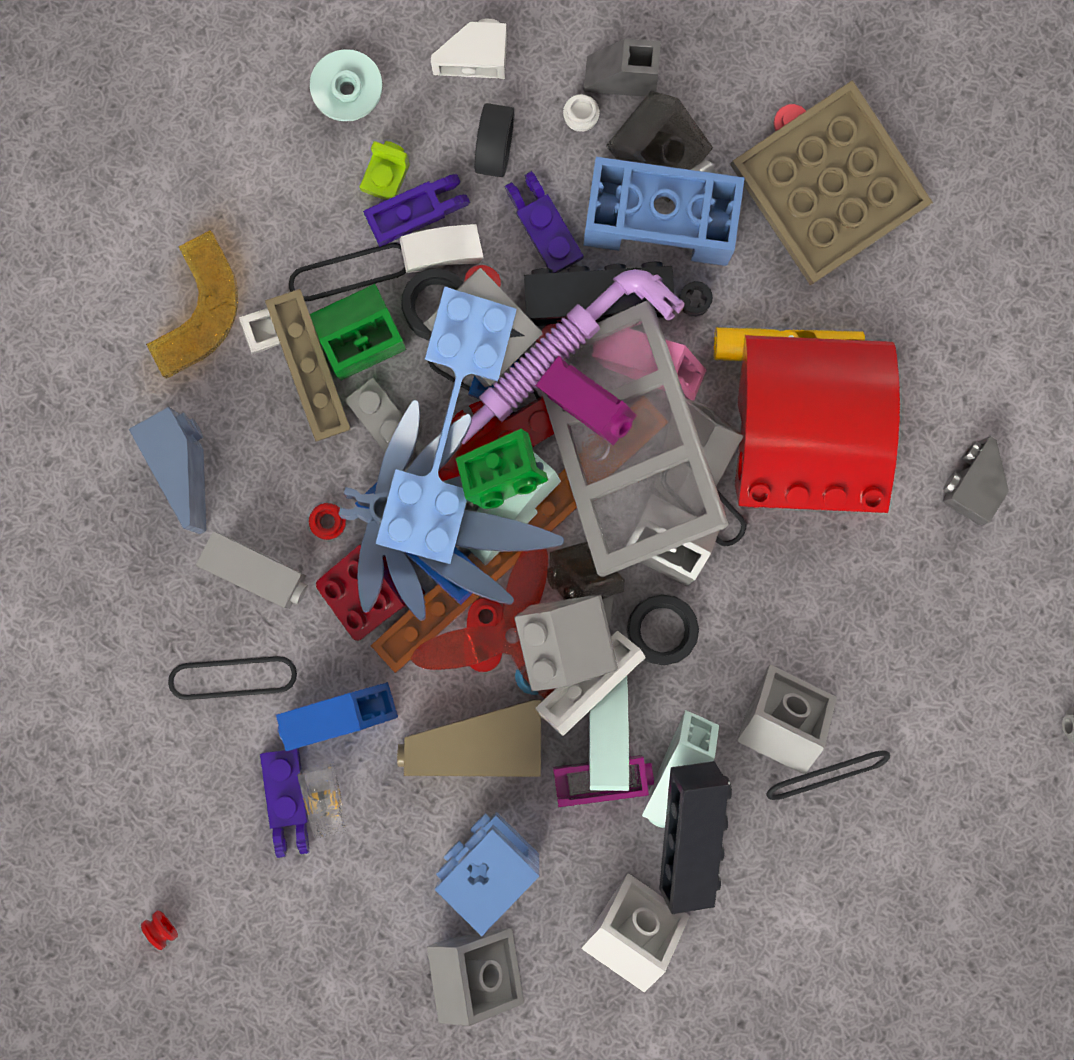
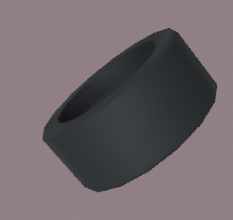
[474,103,515,178]
[401,268,464,341]
[627,594,699,666]

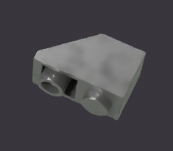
[584,39,661,98]
[942,436,1009,525]

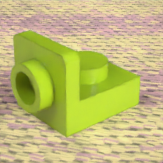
[359,141,410,200]

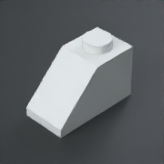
[431,19,507,79]

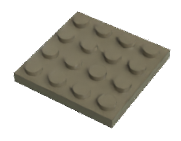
[730,80,933,285]

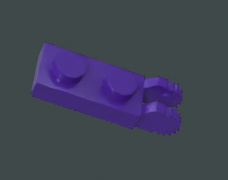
[504,171,584,273]
[363,174,470,247]
[260,748,310,858]

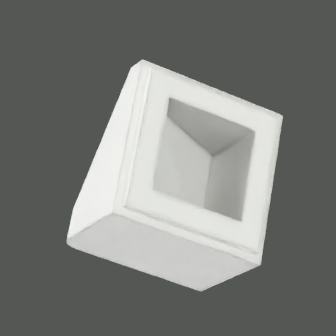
[239,308,280,355]

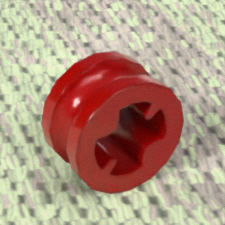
[141,910,178,950]

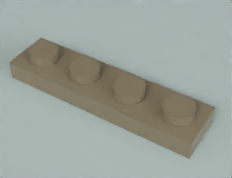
[265,289,351,442]

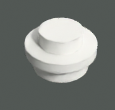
[563,94,599,131]

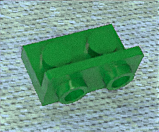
[456,429,548,509]

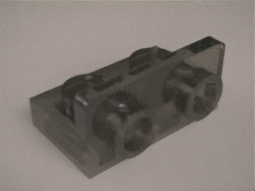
[546,541,625,600]

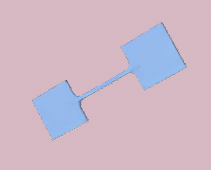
[375,287,517,564]

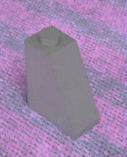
[656,398,744,514]
[195,531,308,609]

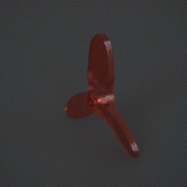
[411,548,556,699]

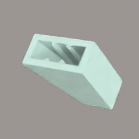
[642,710,719,828]

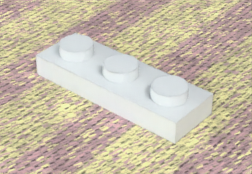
[535,631,646,736]

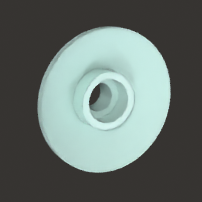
[310,49,383,121]

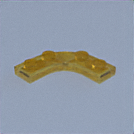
[146,230,238,379]

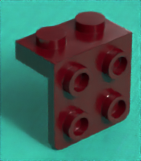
[316,543,426,641]

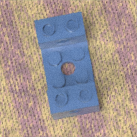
[583,157,744,266]
[434,812,540,936]

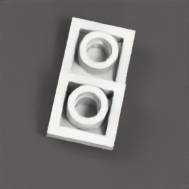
[400,224,483,273]

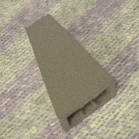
[397,699,541,777]

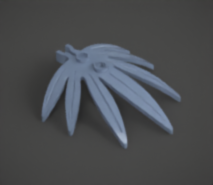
[339,400,564,621]

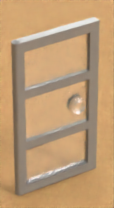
[542,300,729,577]

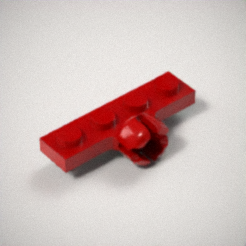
[438,395,554,481]

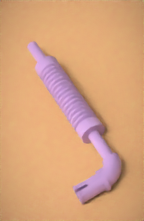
[462,269,685,444]

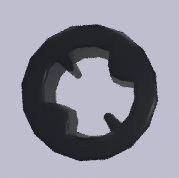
[679,281,713,317]

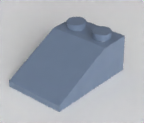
[129,407,206,534]

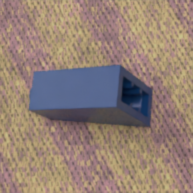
[276,682,398,751]

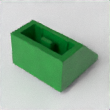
[309,284,407,381]

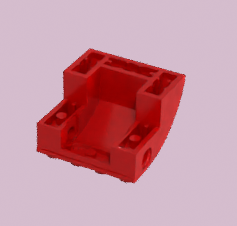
[735,335,900,513]

